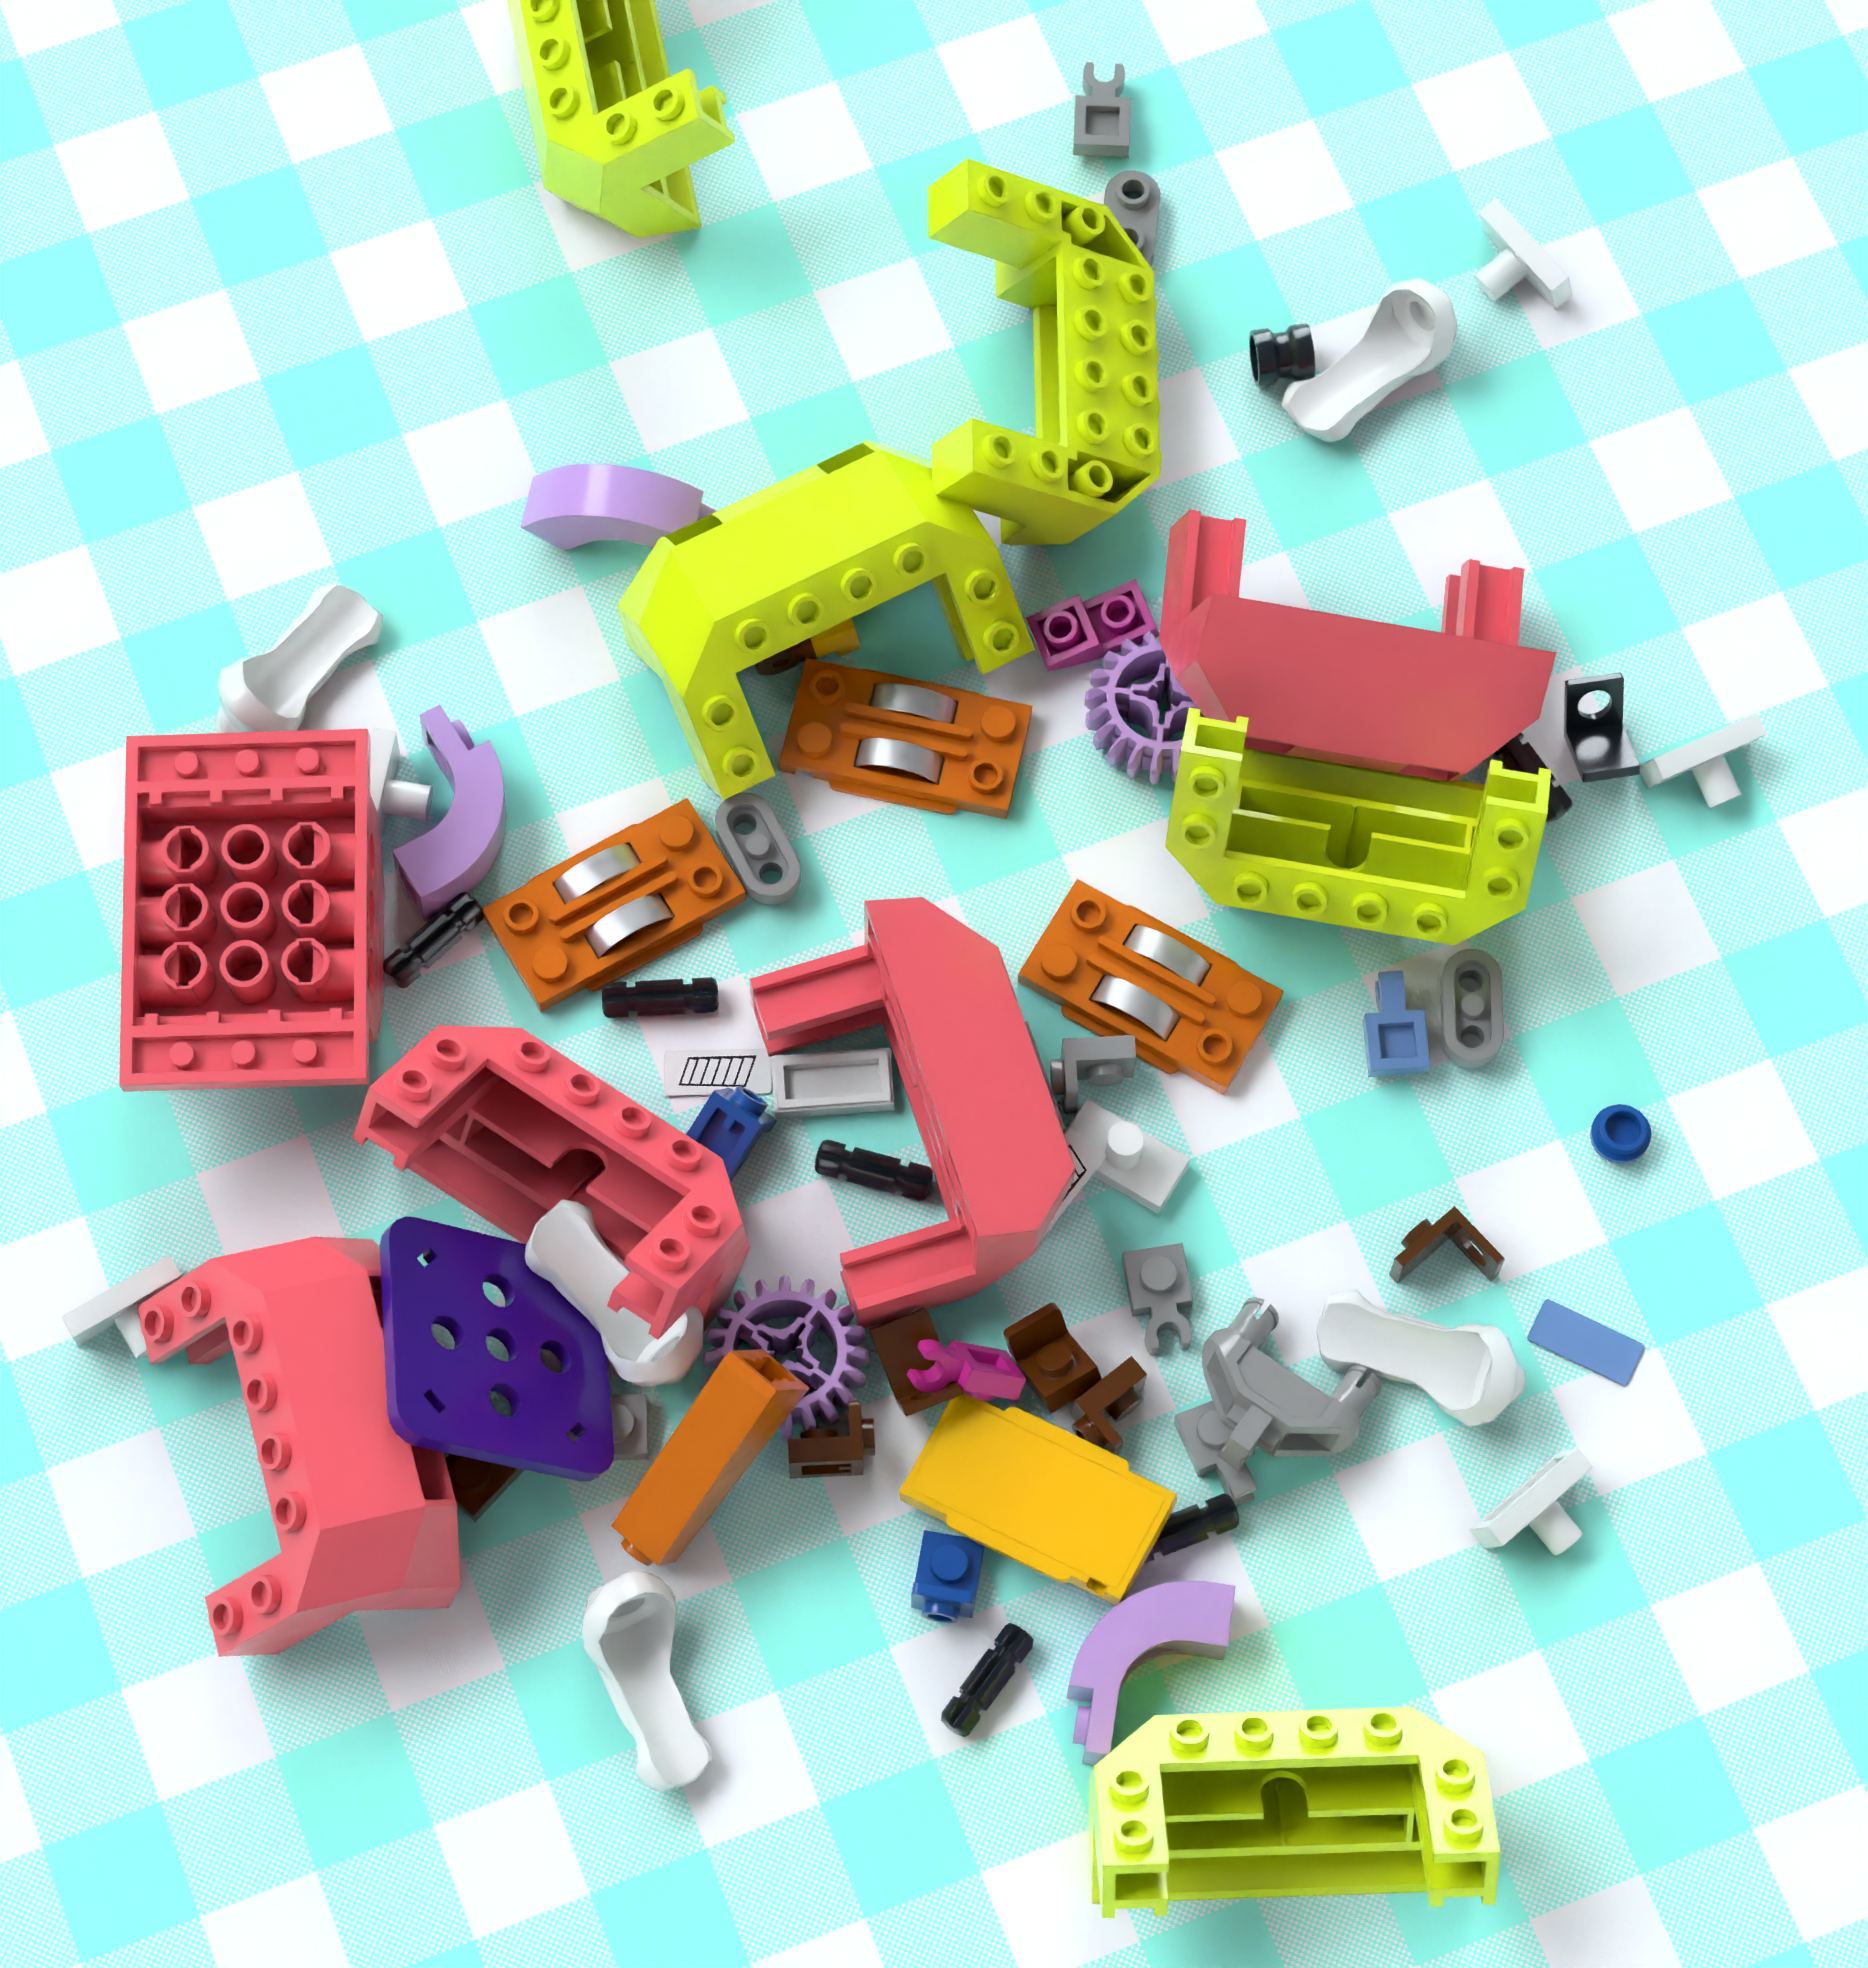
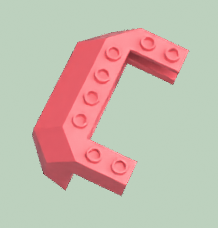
[1159,510,1557,783]
[749,897,1075,1329]
[353,1025,750,1340]
[137,1237,460,1657]

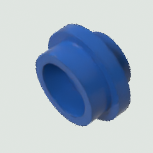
[1590,1104,1651,1164]

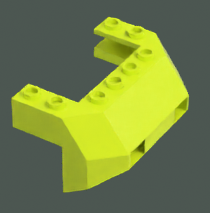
[507,0,735,238]
[617,440,1035,800]
[1165,708,1551,945]
[1088,1707,1500,1918]

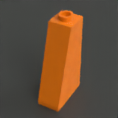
[611,1349,809,1566]

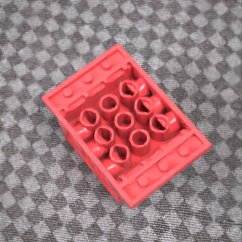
[119,729,385,1092]

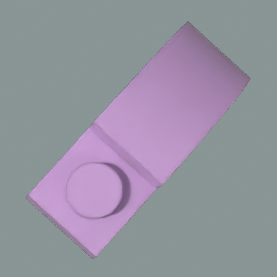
[520,464,716,551]
[392,705,506,922]
[1066,1580,1236,1765]

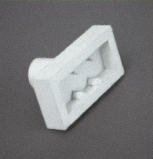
[1474,198,1572,310]
[1640,713,1767,809]
[370,727,433,839]
[1067,1099,1191,1215]
[61,1254,182,1360]
[1469,1448,1593,1556]

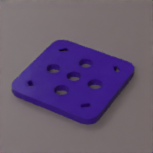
[380,1217,614,1482]

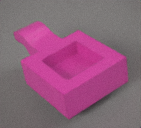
[907,1339,1026,1401]

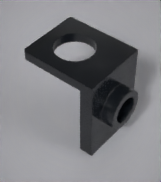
[1564,672,1640,783]

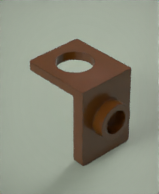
[1389,1206,1505,1284]
[870,1308,963,1416]

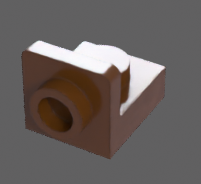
[1003,1303,1102,1413]
[1071,1356,1147,1456]
[788,1401,875,1479]
[445,1454,524,1522]

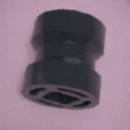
[1249,323,1315,387]

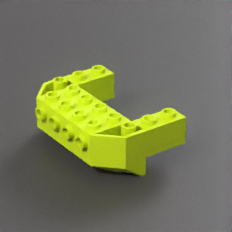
[928,158,1162,546]

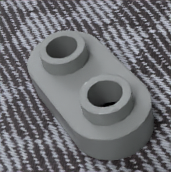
[1103,170,1160,267]
[715,793,801,905]
[1440,949,1504,1069]

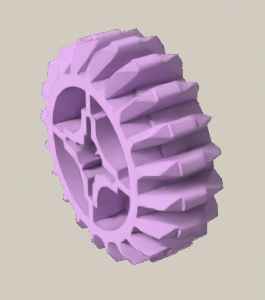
[1084,631,1206,786]
[703,1275,869,1442]

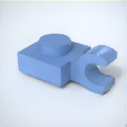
[1363,970,1431,1077]

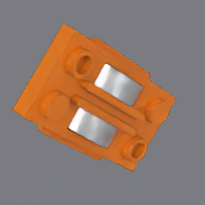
[779,658,1033,820]
[482,798,746,1012]
[1017,879,1283,1095]

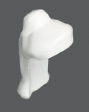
[1282,278,1457,443]
[215,584,384,733]
[525,1199,704,1386]
[1316,1289,1526,1426]
[582,1570,712,1791]

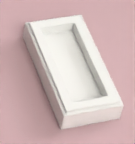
[771,1048,895,1119]

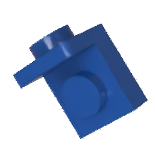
[686,1086,777,1182]
[911,1530,985,1623]

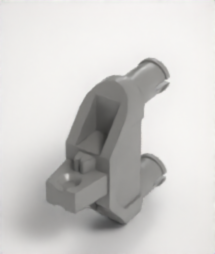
[1202,1297,1382,1471]

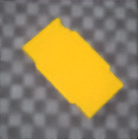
[899,1392,1177,1605]

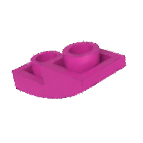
[1026,579,1159,671]

